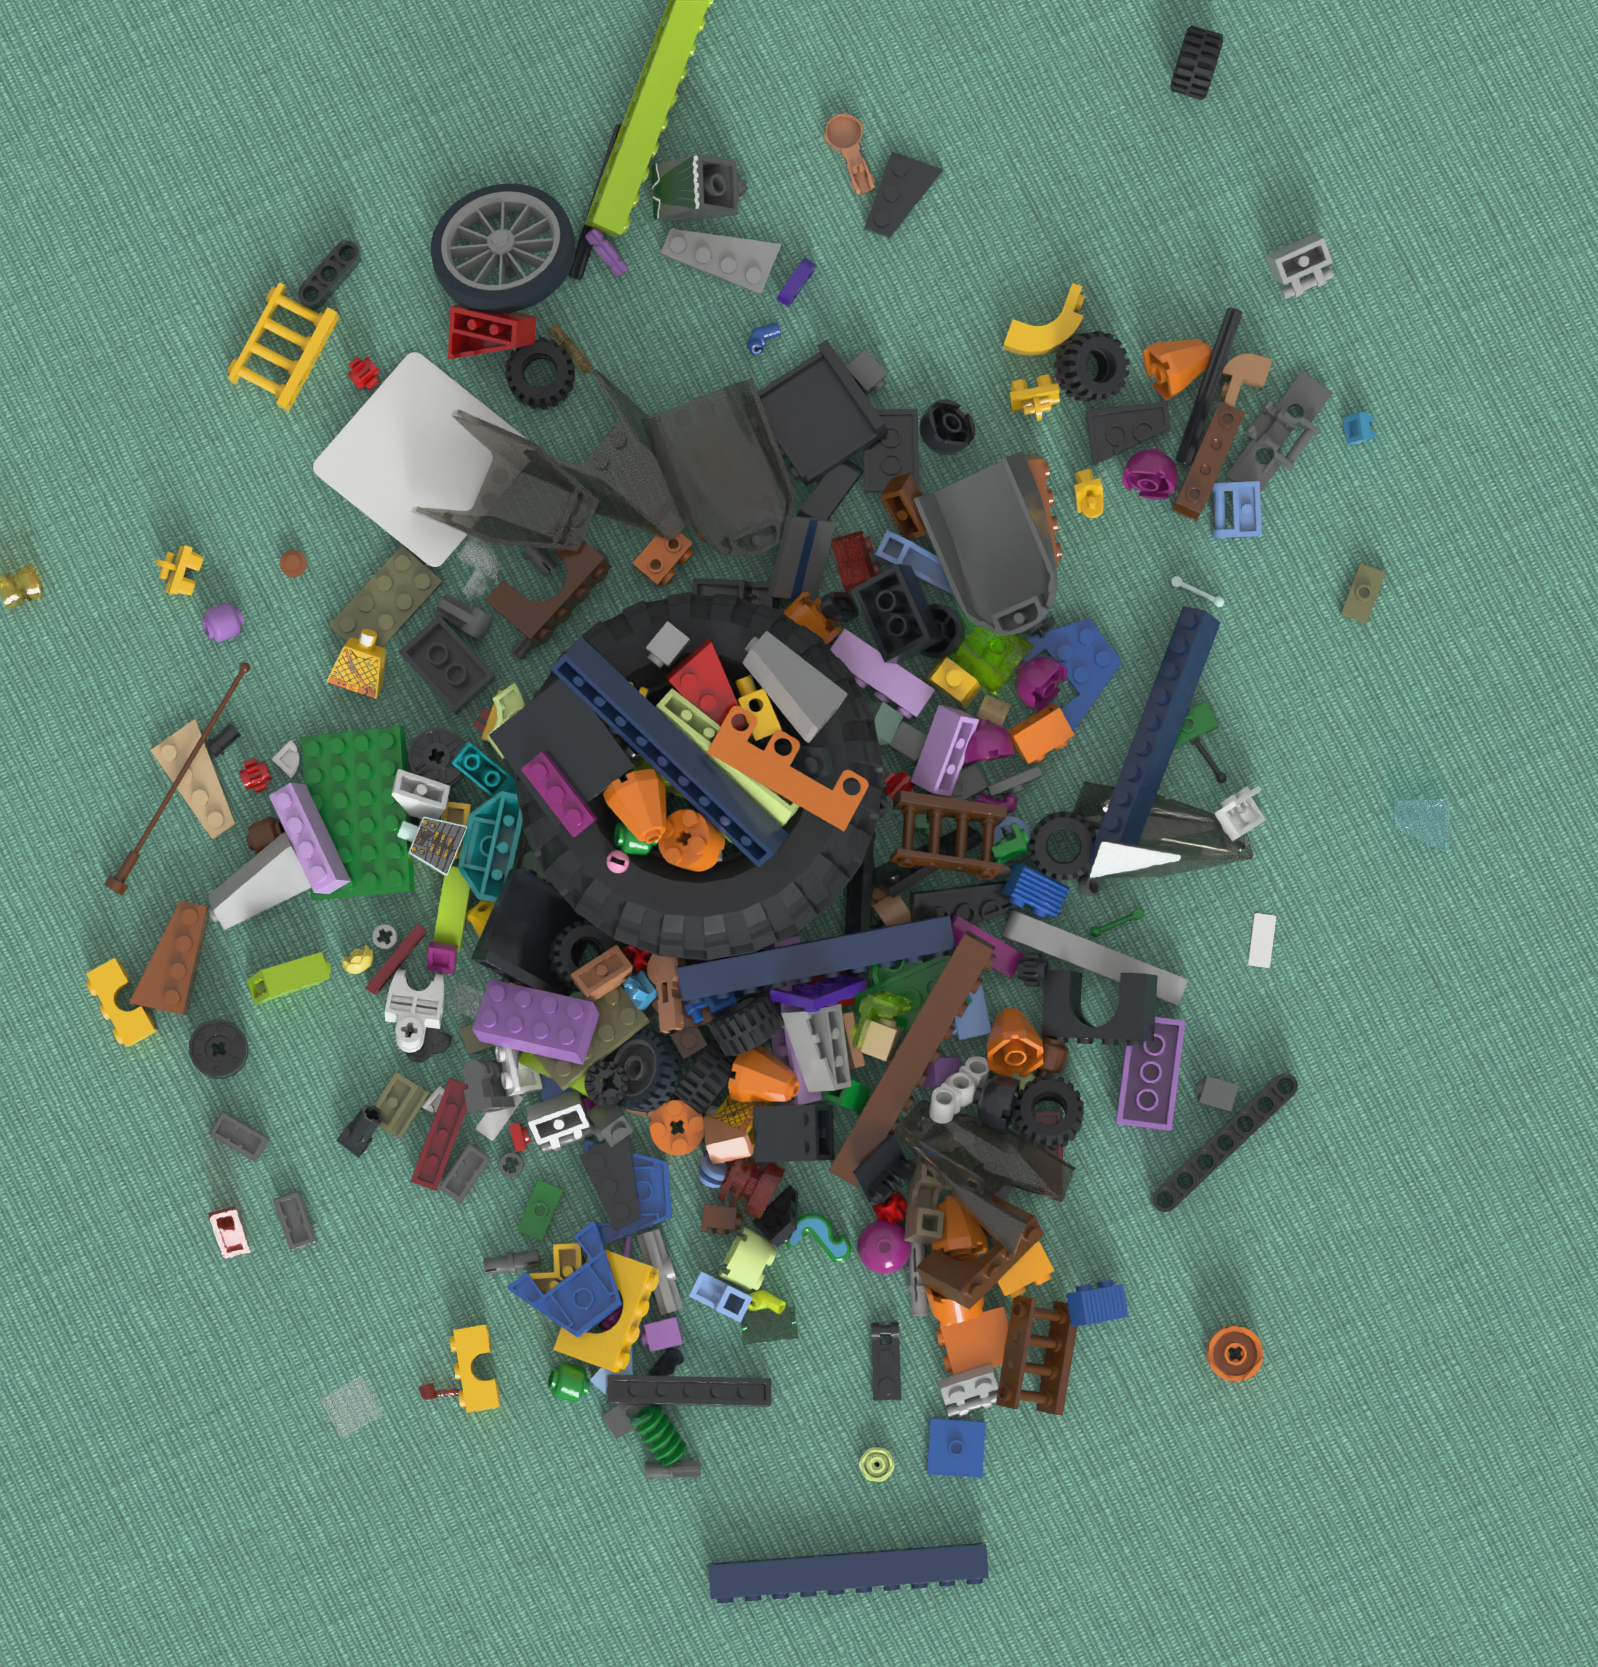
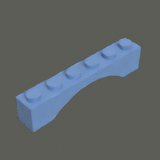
[875,530,955,597]

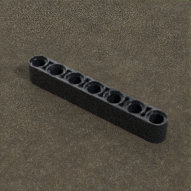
[1151,1073,1298,1212]

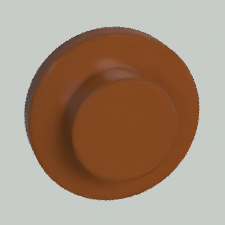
[279,550,307,577]

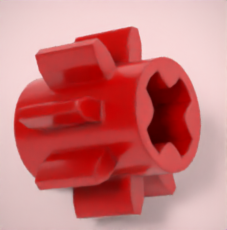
[347,356,380,390]
[239,758,272,793]
[883,770,916,800]
[622,944,652,973]
[872,1192,907,1224]

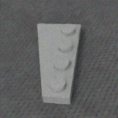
[660,228,782,295]

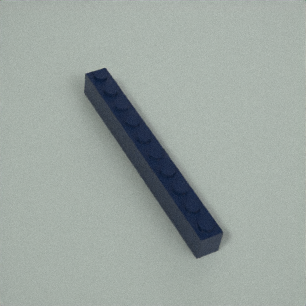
[1088,606,1221,876]
[550,636,789,867]
[674,915,956,1005]
[708,1542,989,1603]

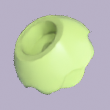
[859,1447,894,1482]

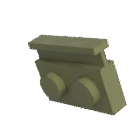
[374,1072,430,1140]

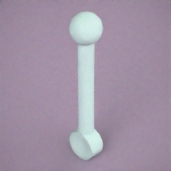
[1171,576,1224,607]

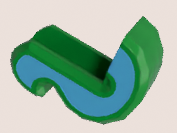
[785,1213,851,1262]

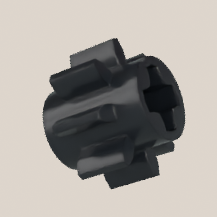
[1017,953,1049,987]

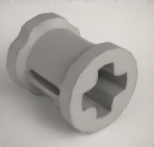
[372,924,399,950]

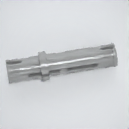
[907,1242,929,1317]

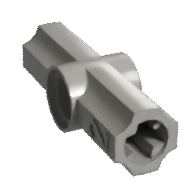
[637,1229,684,1315]

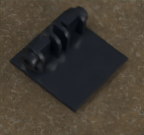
[853,1135,916,1205]

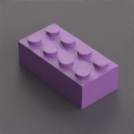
[472,979,600,1065]
[1114,1017,1185,1131]

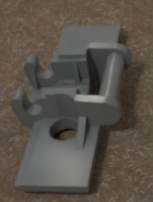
[1225,371,1333,493]

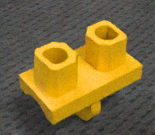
[1009,374,1060,421]
[1074,469,1104,518]
[155,545,204,595]

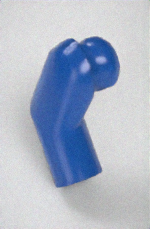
[747,322,781,355]

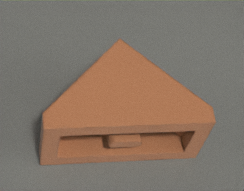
[703,1115,754,1165]

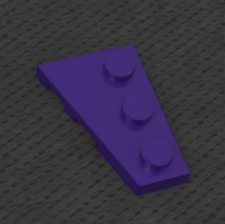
[770,974,866,1012]

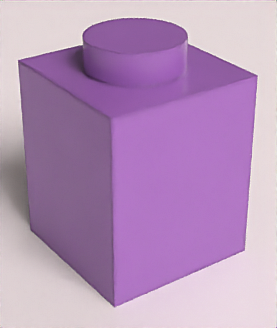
[640,1316,683,1352]

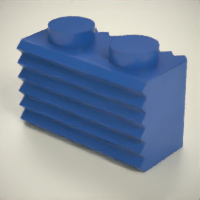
[1002,863,1069,919]
[1066,1280,1129,1327]

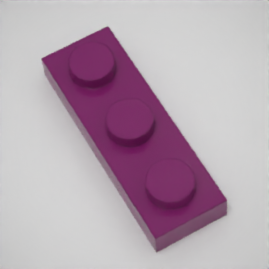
[521,751,597,837]

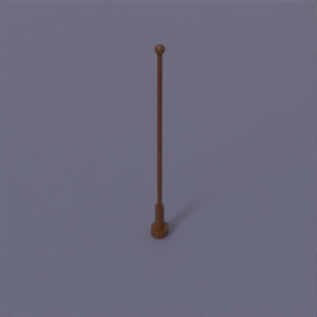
[104,662,250,895]

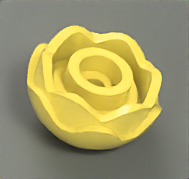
[341,945,374,974]

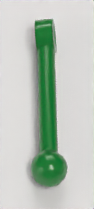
[1090,909,1144,937]

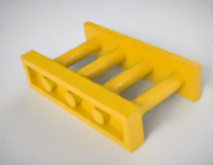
[227,282,340,412]

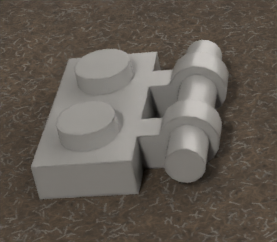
[938,1364,998,1417]

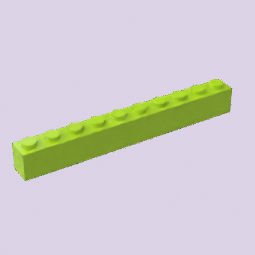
[584,0,714,237]

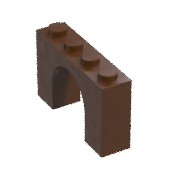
[485,519,612,647]
[916,1194,1044,1310]

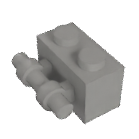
[1265,233,1334,299]
[526,1090,594,1153]

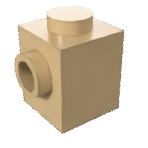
[860,1016,903,1061]

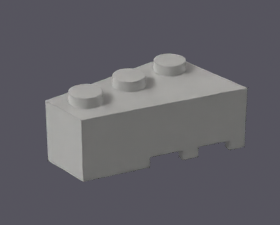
[781,1004,851,1092]

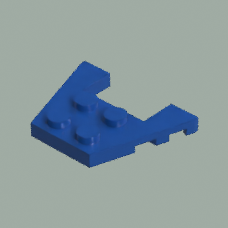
[1008,618,1122,731]
[584,1141,672,1245]
[507,1221,623,1338]

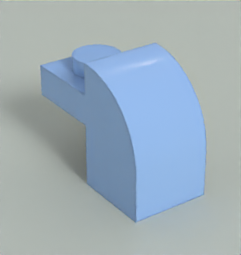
[688,1271,753,1322]

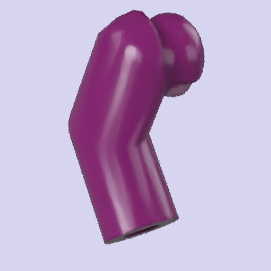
[976,794,1018,813]

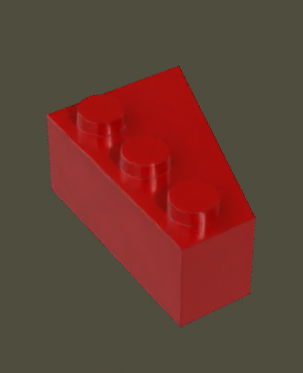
[448,304,536,359]
[666,638,747,731]

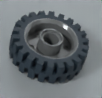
[603,1028,681,1112]

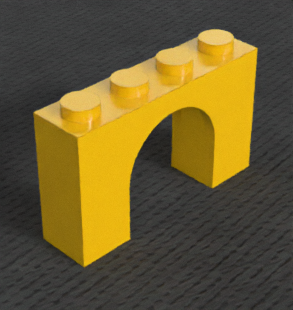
[553,1250,659,1375]

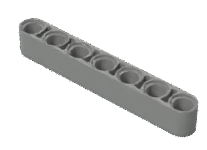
[1002,910,1188,1006]

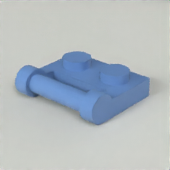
[1211,481,1262,538]

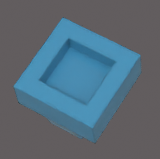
[1343,412,1377,445]
[623,970,658,1010]

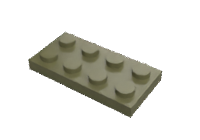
[328,545,443,648]
[532,985,649,1091]

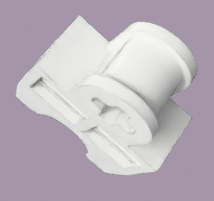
[385,968,444,1053]

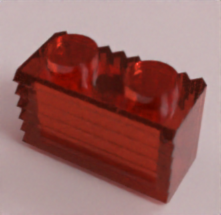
[831,531,880,594]

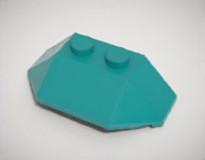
[458,791,524,903]

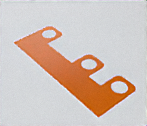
[707,706,869,831]

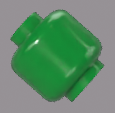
[615,821,658,855]
[548,1363,591,1402]

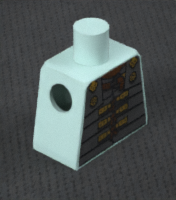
[397,816,467,876]

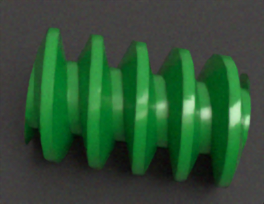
[629,1405,687,1466]

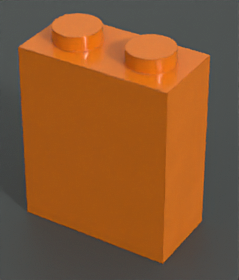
[935,1306,1009,1375]

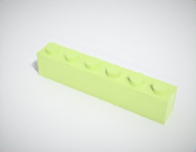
[656,689,799,827]

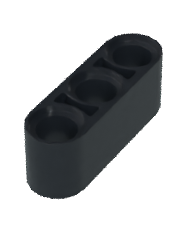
[298,240,361,310]
[796,459,864,520]

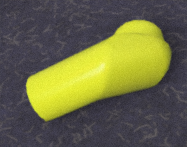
[747,1290,786,1314]

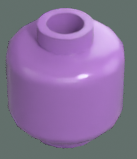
[201,603,244,642]

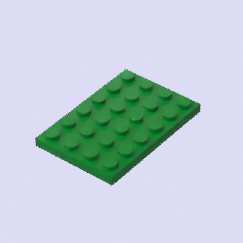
[301,726,415,901]

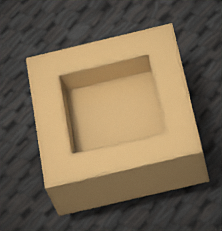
[976,694,1011,726]

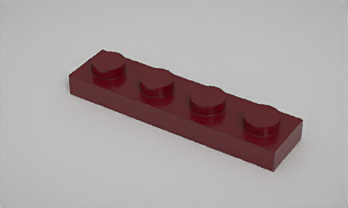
[410,1077,468,1191]

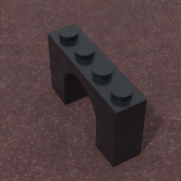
[1042,970,1158,1047]

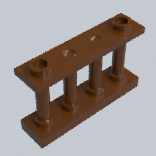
[1172,402,1245,522]
[889,790,1007,879]
[996,1295,1077,1416]

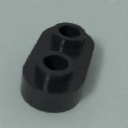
[820,591,858,622]

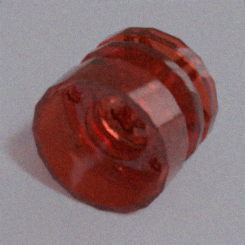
[718,1157,786,1220]

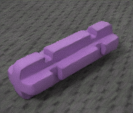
[585,228,628,276]

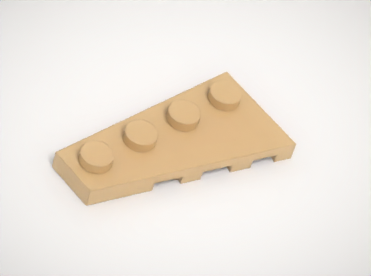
[151,719,236,840]

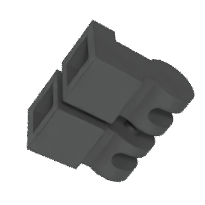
[462,1060,515,1113]

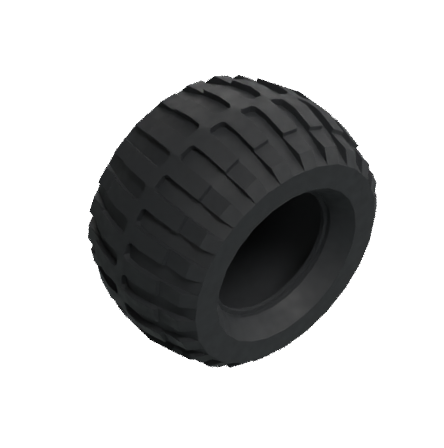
[515,592,883,961]

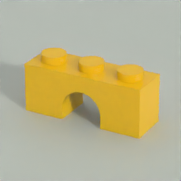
[86,958,158,1047]
[449,1324,501,1413]

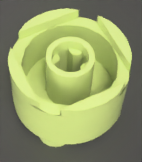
[719,1227,777,1291]

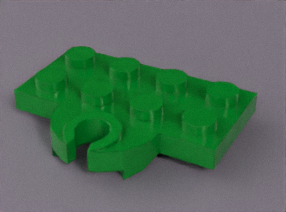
[854,952,972,1034]

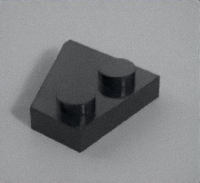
[752,1185,798,1248]

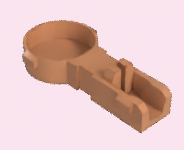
[823,113,875,196]
[647,954,686,1033]

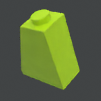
[246,952,331,1005]

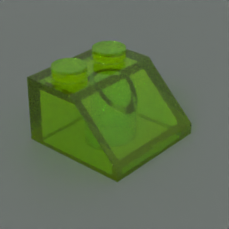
[953,626,1034,696]

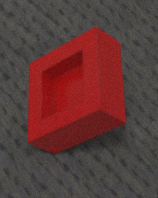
[509,1122,531,1152]

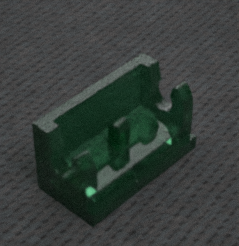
[740,1307,798,1345]

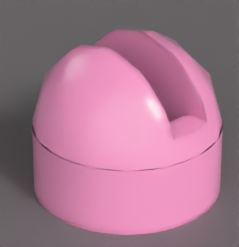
[606,850,629,873]

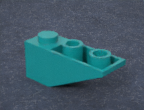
[451,742,517,798]

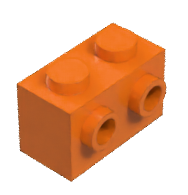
[632,522,694,588]
[1007,703,1075,764]

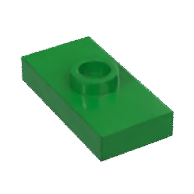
[1174,701,1219,748]
[517,1180,564,1241]

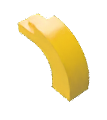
[1003,283,1085,356]

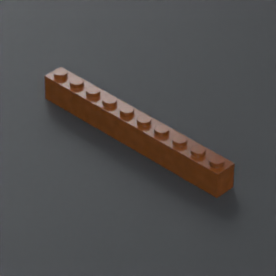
[829,930,997,1187]

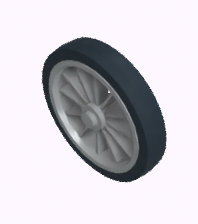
[431,183,575,314]

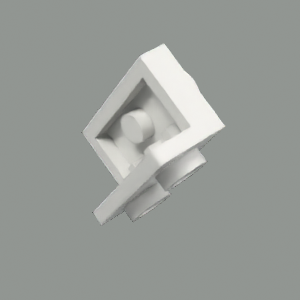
[1214,786,1266,841]
[495,1045,543,1096]

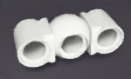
[929,1056,990,1124]

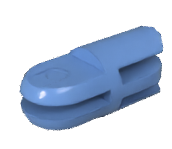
[698,1150,727,1188]

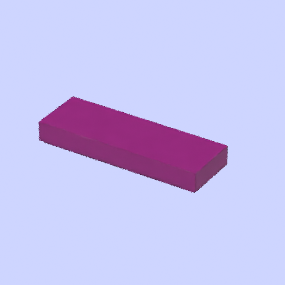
[951,915,1025,978]

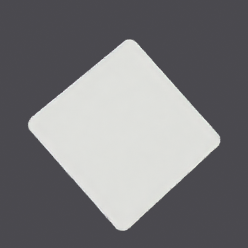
[313,352,536,567]

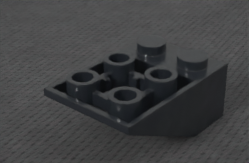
[753,1105,835,1162]

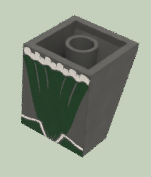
[651,154,738,222]

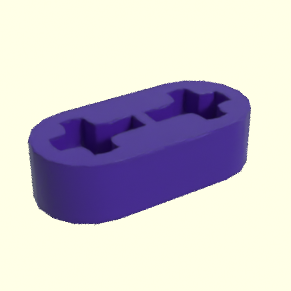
[777,257,817,307]

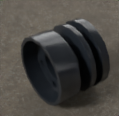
[408,728,465,787]
[189,1019,248,1079]

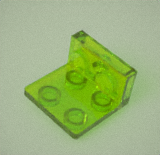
[851,990,913,1048]

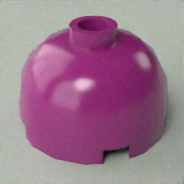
[1122,448,1178,500]
[1015,656,1068,712]
[963,720,1015,765]
[857,1220,911,1274]

